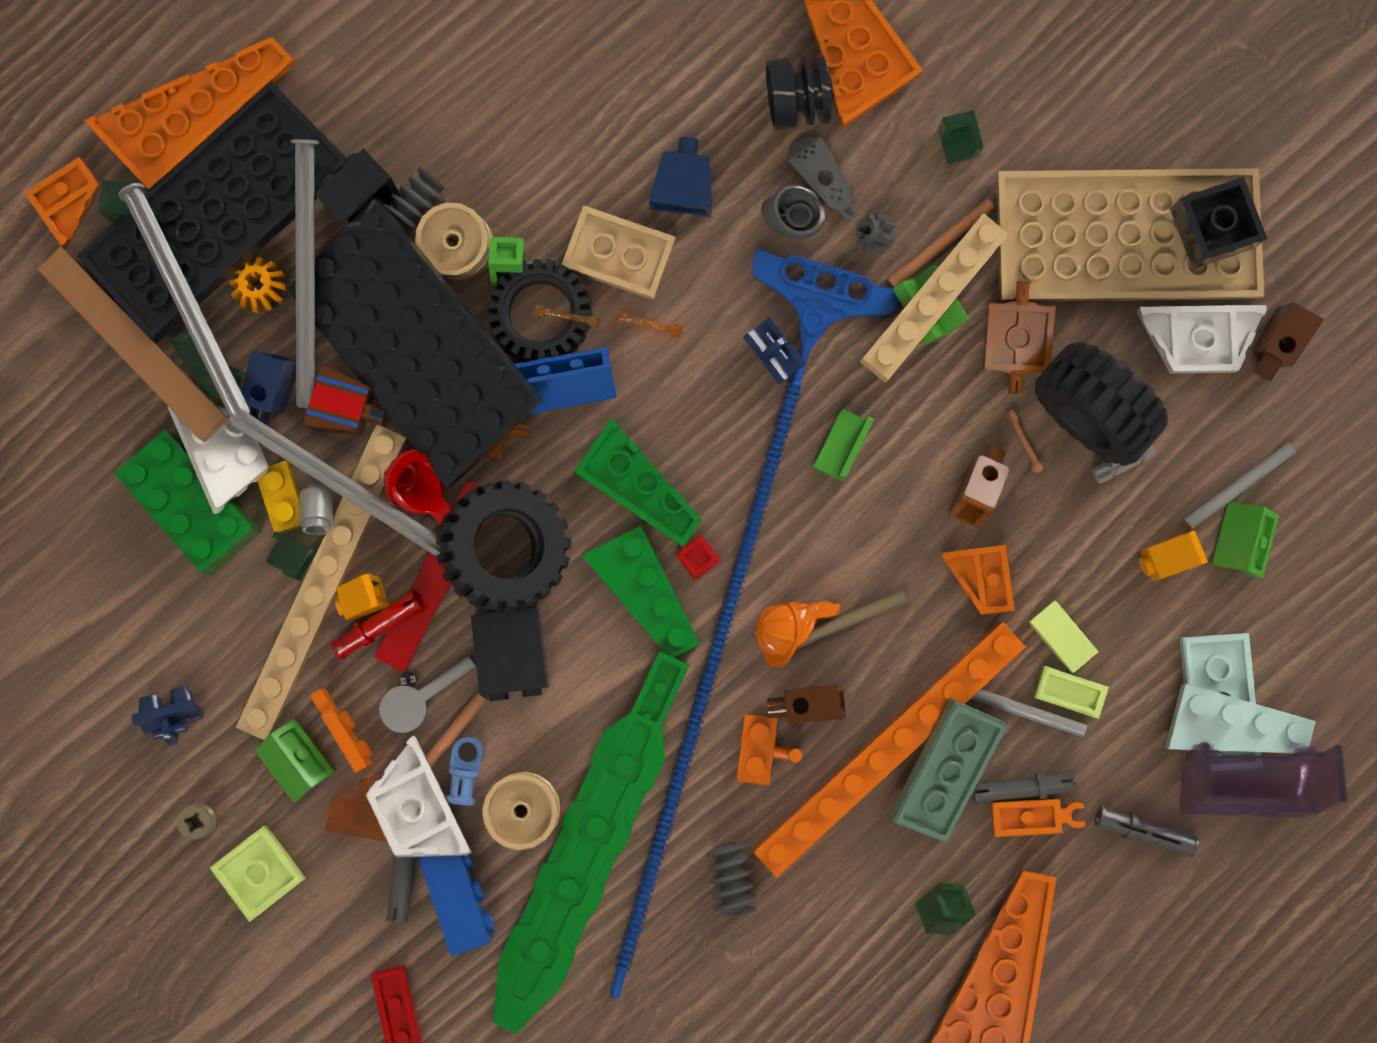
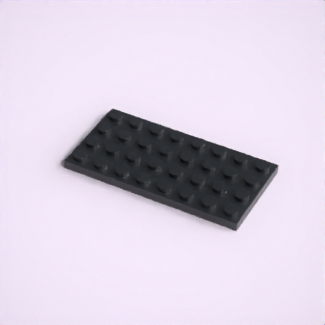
[77,82,346,344]
[287,199,544,488]

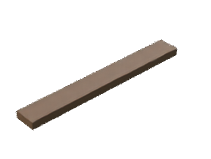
[37,246,229,442]

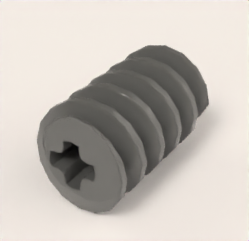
[383,166,446,231]
[707,841,757,915]

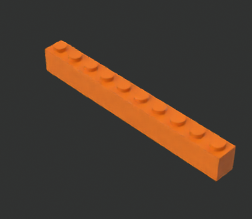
[752,622,1026,878]

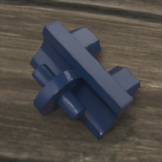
[743,317,806,385]
[132,686,204,746]

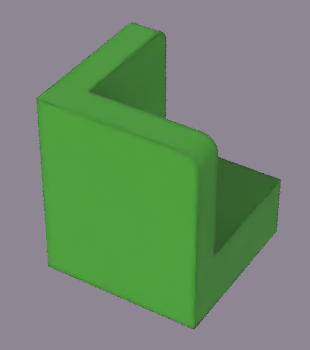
[488,237,526,286]

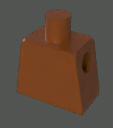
[948,445,1010,528]

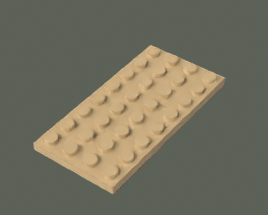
[996,169,1264,302]

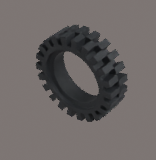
[488,259,592,362]

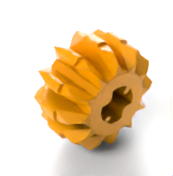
[229,256,287,314]

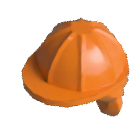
[754,601,841,668]

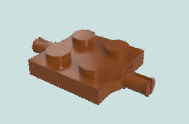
[983,281,1055,394]

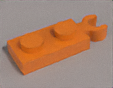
[310,688,373,773]
[990,798,1086,837]

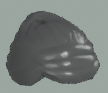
[761,185,825,239]

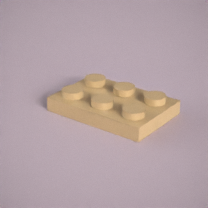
[562,205,676,300]

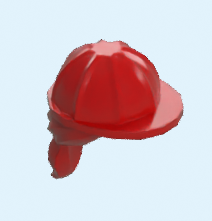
[384,449,452,524]

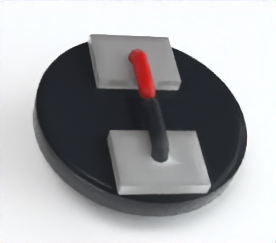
[400,672,417,687]

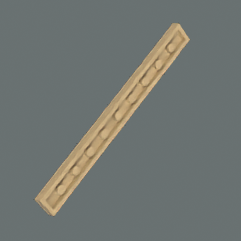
[236,425,408,740]

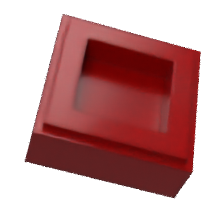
[675,535,721,581]

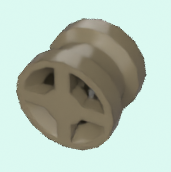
[177,804,218,840]

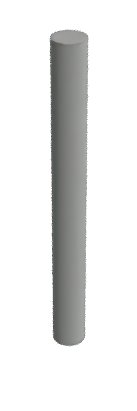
[1183,443,1296,530]
[970,689,1087,737]

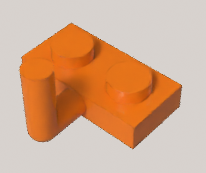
[736,714,802,785]

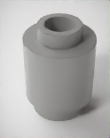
[299,484,334,535]

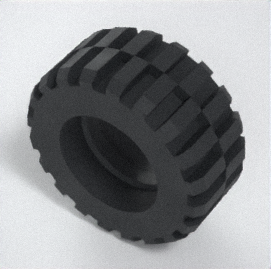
[1035,342,1168,466]
[436,481,571,611]

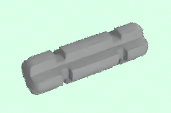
[1092,445,1156,484]

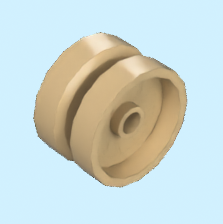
[415,203,493,281]
[482,771,561,850]

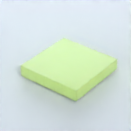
[210,825,306,922]

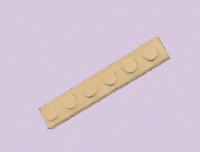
[860,213,1009,383]

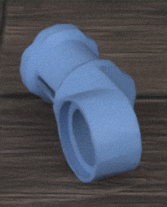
[445,736,484,805]

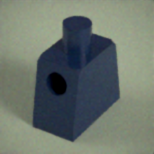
[649,137,712,217]
[241,351,296,425]

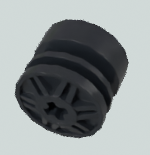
[766,53,833,130]

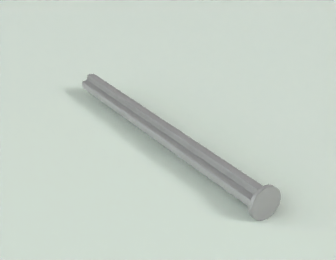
[291,139,319,408]
[118,183,249,420]
[225,414,440,557]

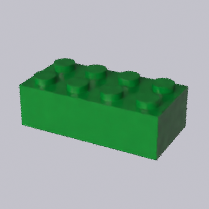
[114,429,262,576]

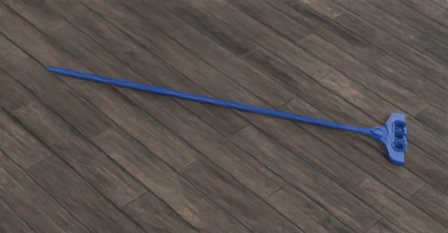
[609,248,899,998]

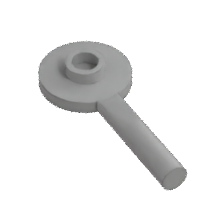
[379,656,476,733]

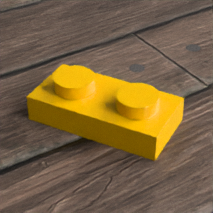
[257,461,301,535]

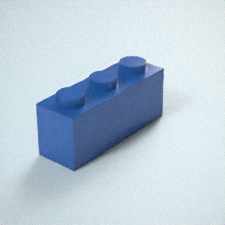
[515,347,617,414]
[418,853,496,956]

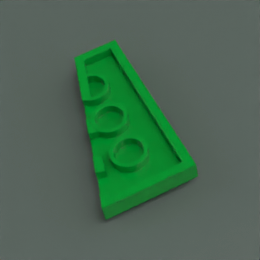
[574,418,702,547]
[582,526,700,657]

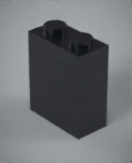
[470,607,550,702]

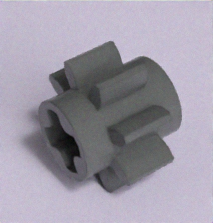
[856,212,896,255]

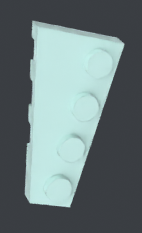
[1165,684,1316,754]

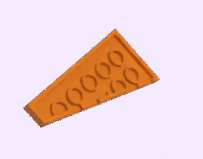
[803,0,923,128]
[84,37,296,190]
[929,870,1057,1043]

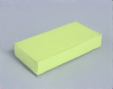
[1028,600,1099,673]
[1033,666,1109,719]

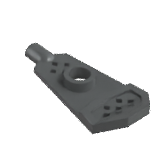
[787,136,858,222]

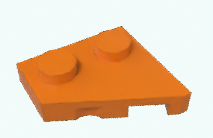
[24,157,101,247]
[942,545,1015,615]

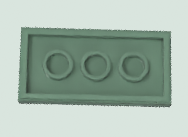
[888,698,1008,843]

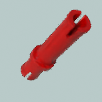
[330,590,425,660]

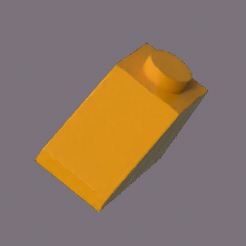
[1139,531,1208,581]
[334,573,389,621]

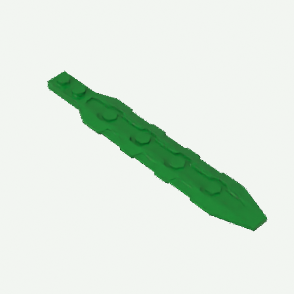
[493,651,690,1034]

